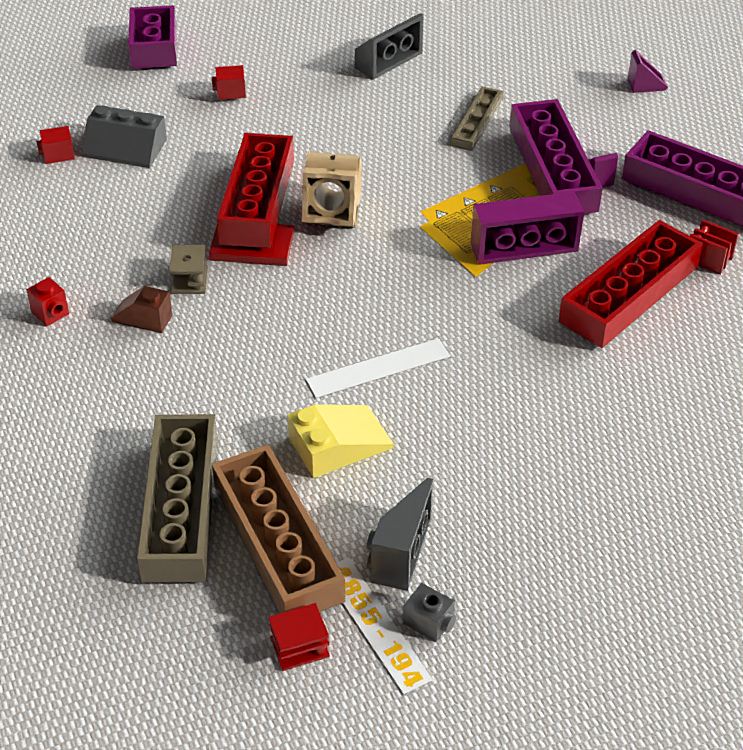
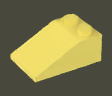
[287,405,393,478]

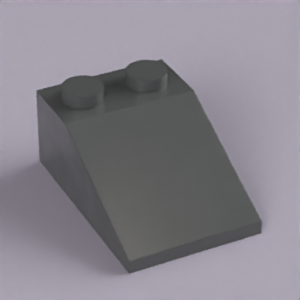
[367,478,434,591]

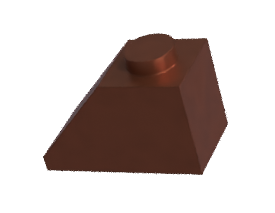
[111,286,173,333]

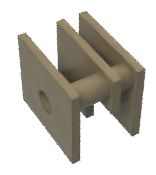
[169,245,208,294]

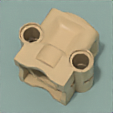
[302,152,362,227]

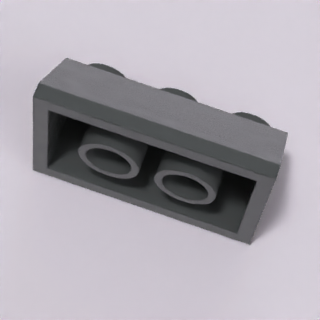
[355,13,424,80]
[81,105,167,168]

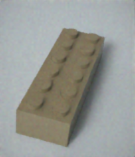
[137,414,218,583]

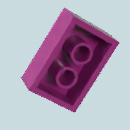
[128,5,177,69]

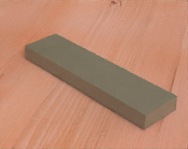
[450,86,504,151]

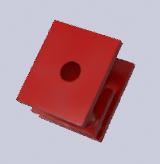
[690,219,739,275]
[268,603,330,671]

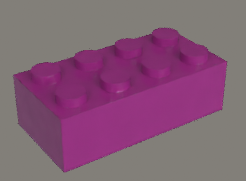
[470,192,584,265]

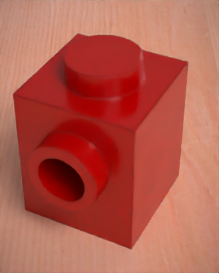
[211,65,246,100]
[36,126,75,164]
[26,277,69,327]

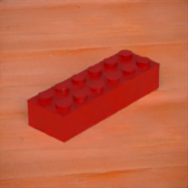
[217,133,294,248]
[558,220,703,348]

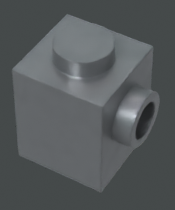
[403,583,456,642]

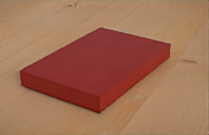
[209,224,295,266]

